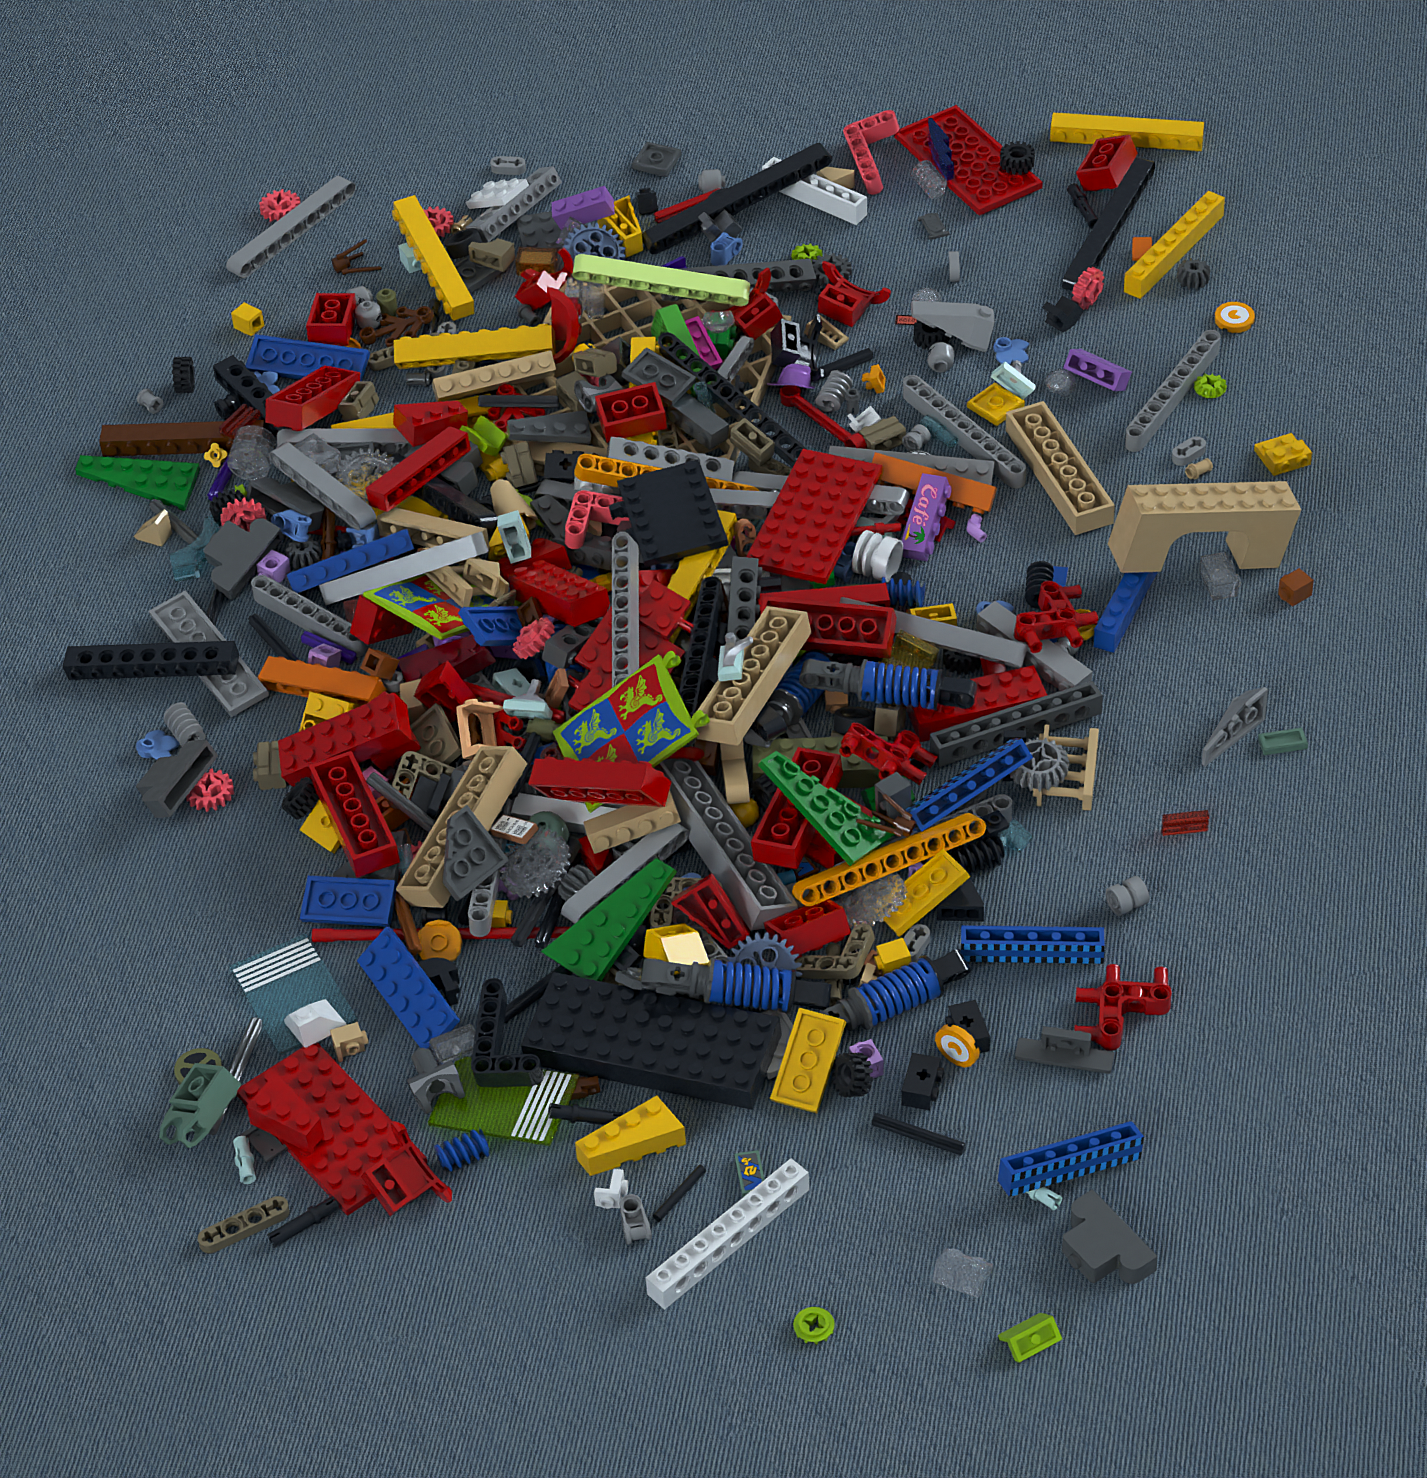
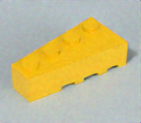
[575,1095,686,1176]

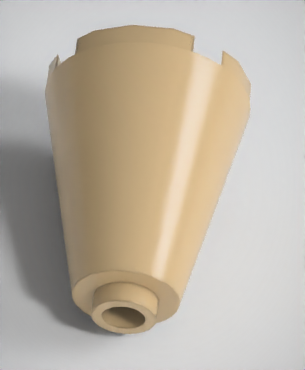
[490,479,538,532]

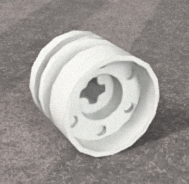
[852,530,903,583]

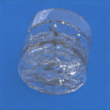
[564,277,604,319]
[227,425,277,480]

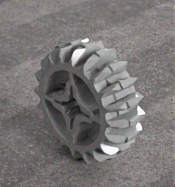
[1009,737,1069,792]

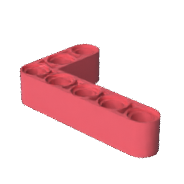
[843,110,899,195]
[565,490,629,549]

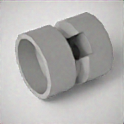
[1105,876,1150,916]

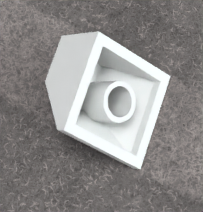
[284,999,347,1048]

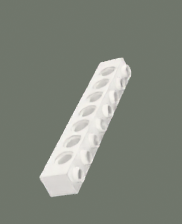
[646,1158,809,1310]

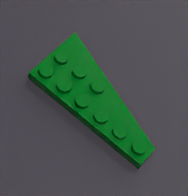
[75,455,200,511]
[758,751,896,867]
[541,858,677,981]

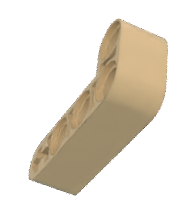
[720,739,750,804]

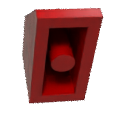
[578,836,613,876]

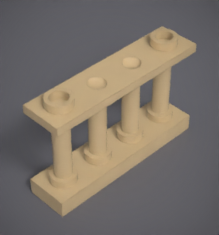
[423,547,509,608]
[1033,725,1099,810]

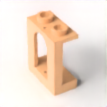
[456,699,503,760]

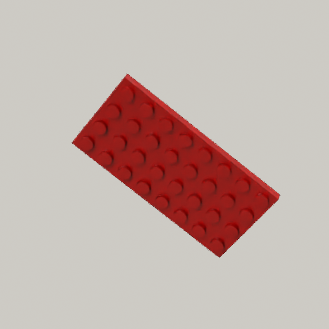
[894,105,1043,216]
[746,449,882,584]
[236,1042,428,1216]

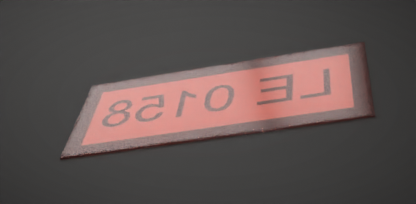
[895,315,917,325]

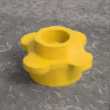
[204,443,228,468]

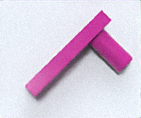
[685,316,723,369]

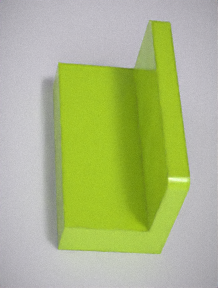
[460,415,508,457]
[998,1313,1062,1362]

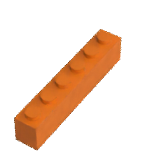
[872,452,997,515]
[257,656,387,706]

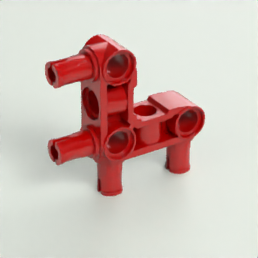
[1013,581,1098,653]
[839,723,938,786]
[1074,964,1172,1051]

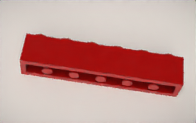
[365,426,471,512]
[757,583,890,619]

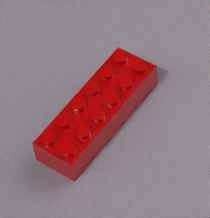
[265,365,360,431]
[507,560,610,627]
[760,596,897,659]
[907,665,1047,742]
[278,692,412,787]
[751,747,843,869]
[309,751,400,878]
[528,756,672,807]

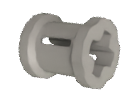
[137,389,163,414]

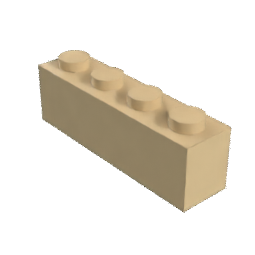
[583,790,681,854]

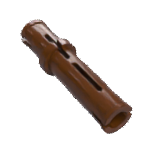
[320,506,337,560]

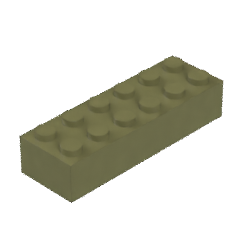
[753,736,888,788]

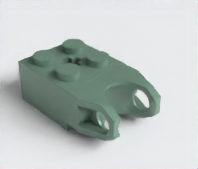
[159,1063,241,1148]

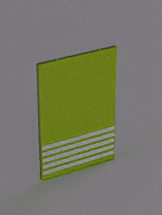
[428,1055,579,1146]

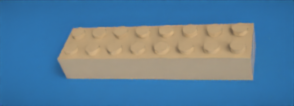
[1006,401,1115,535]
[696,606,811,746]
[396,746,528,908]

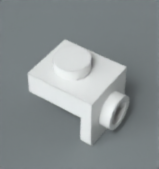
[847,406,881,433]
[594,1169,628,1209]

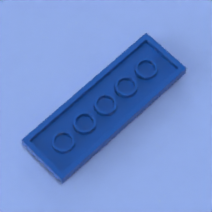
[245,334,370,381]
[357,926,460,1052]

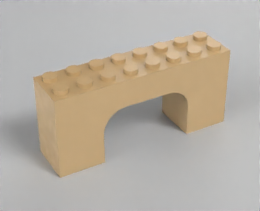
[1108,481,1301,573]

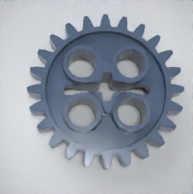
[563,222,625,284]
[727,932,802,1010]

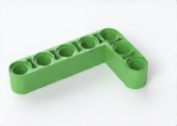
[651,304,711,398]

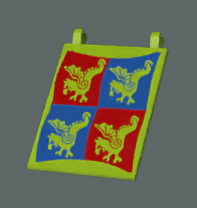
[363,565,523,640]
[553,651,710,813]

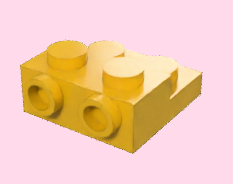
[1254,433,1312,476]

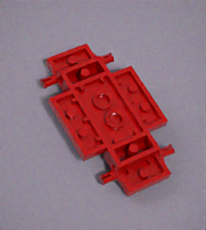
[567,580,694,712]

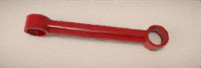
[780,385,867,449]

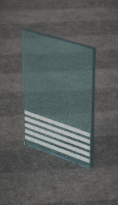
[229,933,358,1055]

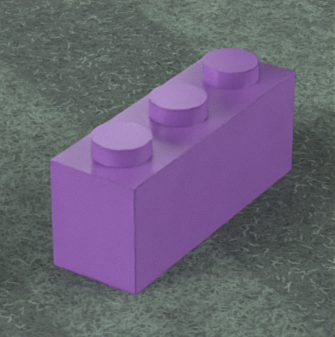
[551,186,615,231]
[1063,349,1132,391]

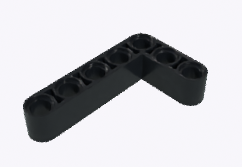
[471,978,544,1087]

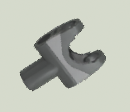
[574,374,623,413]
[407,1048,465,1114]

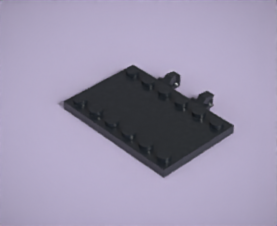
[609,459,729,568]

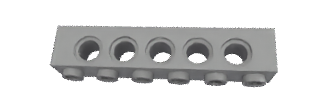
[466,166,562,243]
[606,437,734,482]

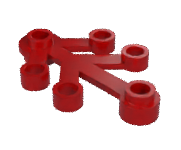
[488,384,546,432]
[480,702,527,751]

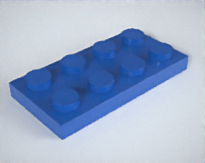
[458,606,522,646]
[300,876,398,927]

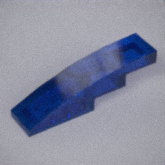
[928,118,954,181]

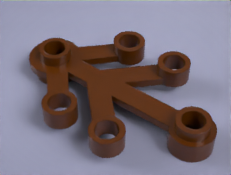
[359,306,434,348]

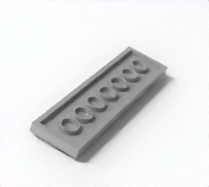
[828,446,995,495]
[149,590,269,717]

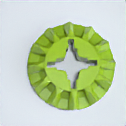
[791,243,822,261]
[1194,373,1227,398]
[793,1307,835,1345]

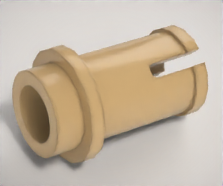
[451,215,473,234]
[1185,458,1213,480]

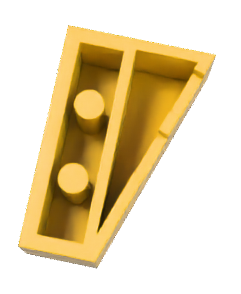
[597,195,643,258]

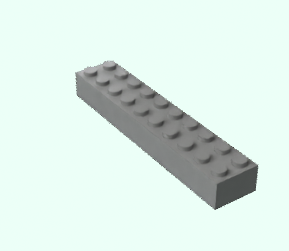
[654,758,798,930]

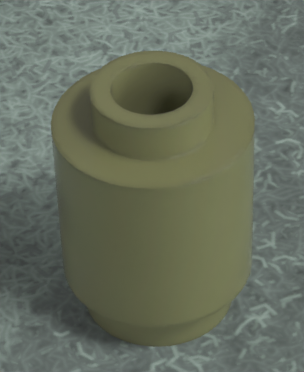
[376,288,398,316]
[526,716,560,743]

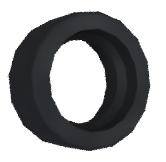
[444,228,483,259]
[834,707,875,735]

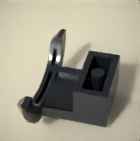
[770,314,826,382]

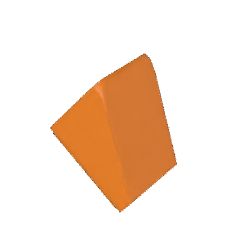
[1132,237,1152,261]

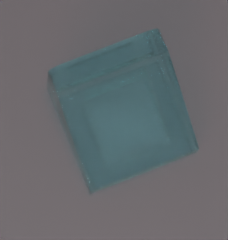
[1001,819,1033,853]

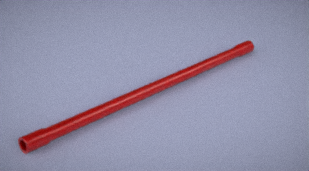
[312,927,570,942]

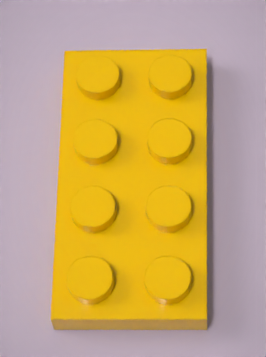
[872,849,970,937]
[770,1008,846,1114]

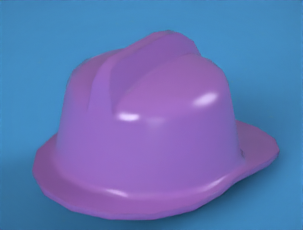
[767,364,815,389]

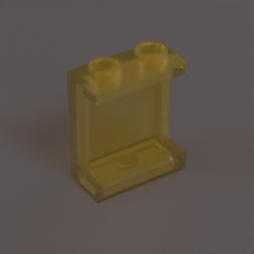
[875,629,939,674]

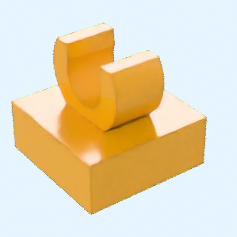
[862,364,886,394]

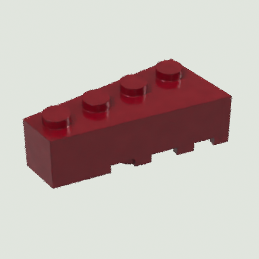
[398,635,496,682]

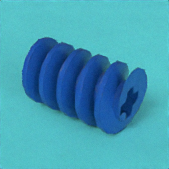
[881,577,925,608]
[434,1127,489,1172]

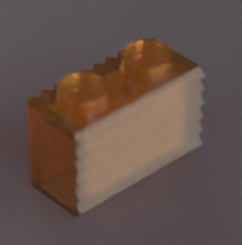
[515,247,558,276]

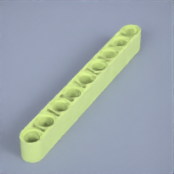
[572,254,750,306]

